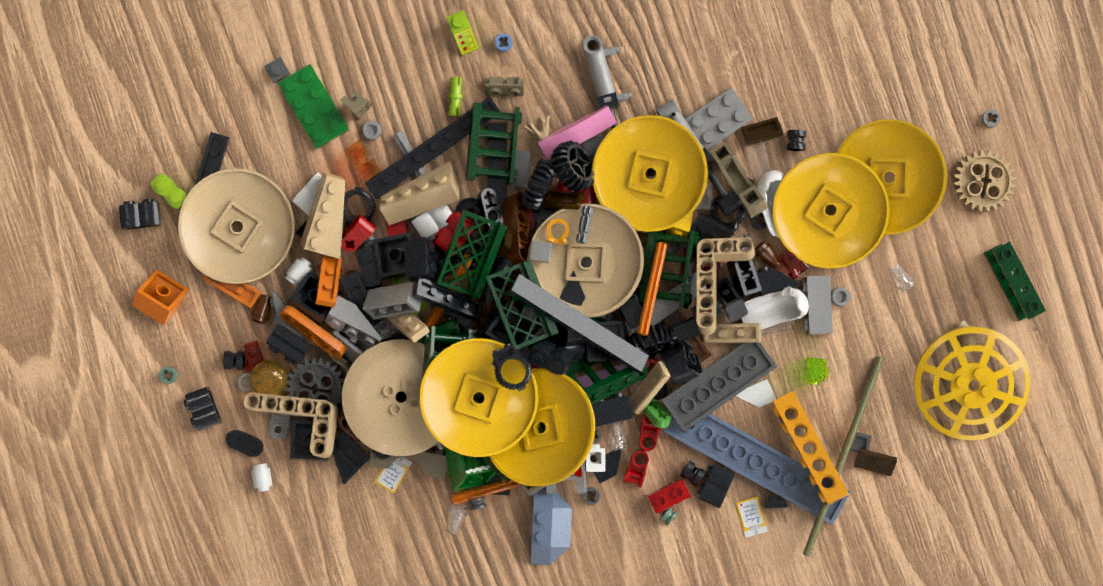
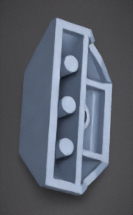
[531,487,572,565]

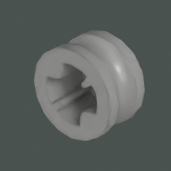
[982,109,1001,128]

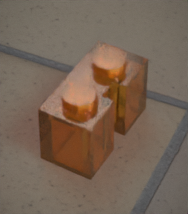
[344,139,382,182]

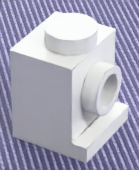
[585,445,605,472]

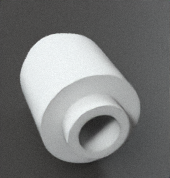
[285,257,312,287]
[251,463,273,492]

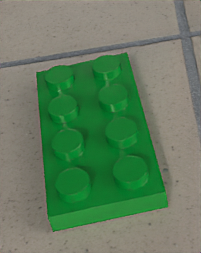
[277,64,350,149]

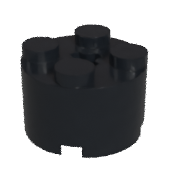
[660,340,702,385]

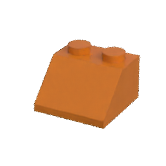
[132,270,189,325]

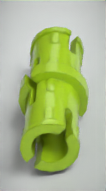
[447,77,463,116]

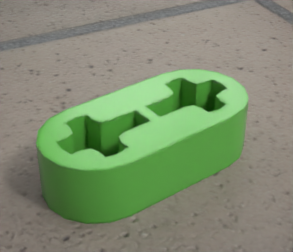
[643,399,671,428]

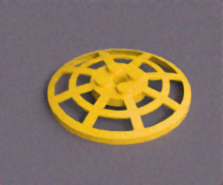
[914,326,1030,441]

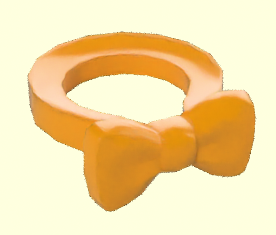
[546,219,570,244]

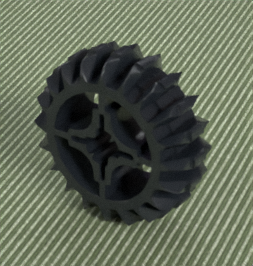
[551,140,596,193]
[521,159,555,211]
[625,324,674,360]

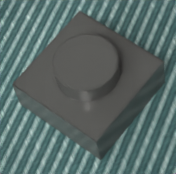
[264,57,291,84]

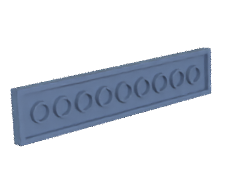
[663,414,851,525]

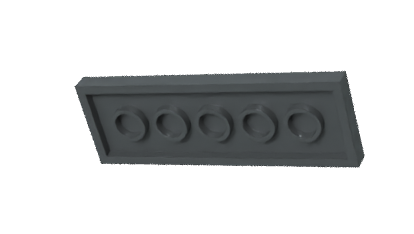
[661,343,777,432]

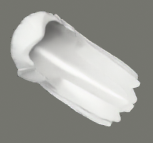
[756,170,784,238]
[741,286,809,330]

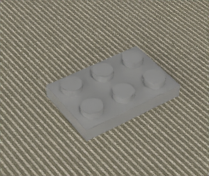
[685,88,753,150]

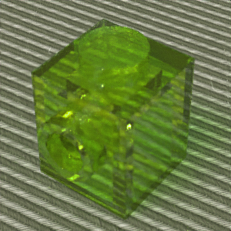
[803,357,829,386]

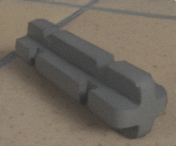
[576,206,593,244]

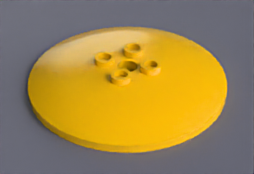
[592,115,708,232]
[836,119,947,235]
[773,153,890,268]
[420,338,538,457]
[489,368,595,487]

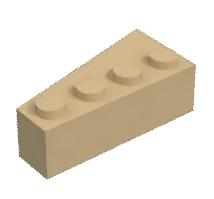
[379,161,459,225]
[300,172,345,259]

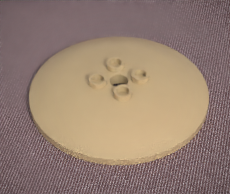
[178,169,295,284]
[527,204,644,318]
[342,339,439,456]

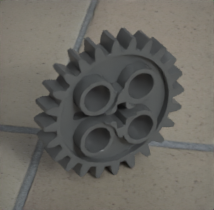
[285,356,345,419]

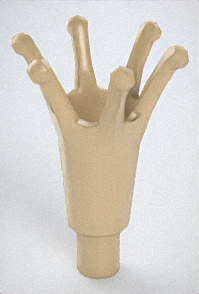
[523,116,553,161]

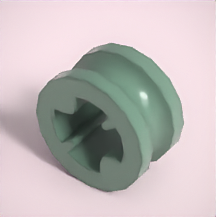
[159,367,178,384]
[659,507,677,526]

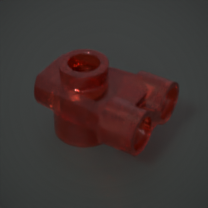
[778,248,810,280]
[244,340,269,372]

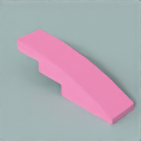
[537,106,617,159]

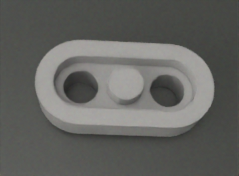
[269,404,292,439]

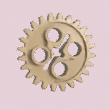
[953,150,1016,212]

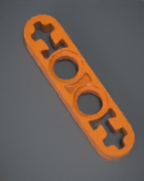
[280,305,346,359]

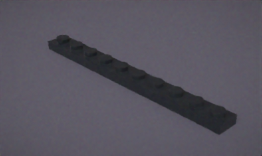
[486,122,507,307]

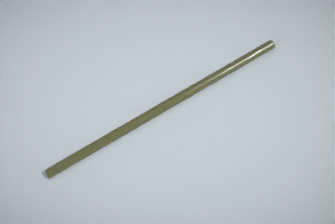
[803,356,884,557]

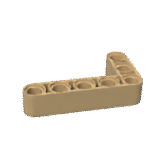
[696,237,755,335]
[243,393,338,458]

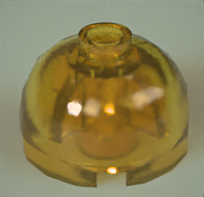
[250,359,289,395]

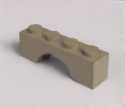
[709,141,768,218]
[369,449,448,479]

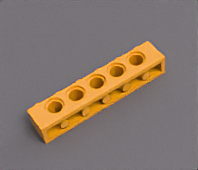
[772,391,849,506]

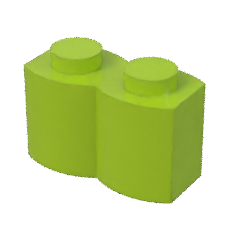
[151,173,188,210]

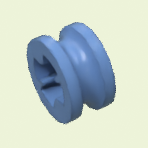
[495,34,512,52]

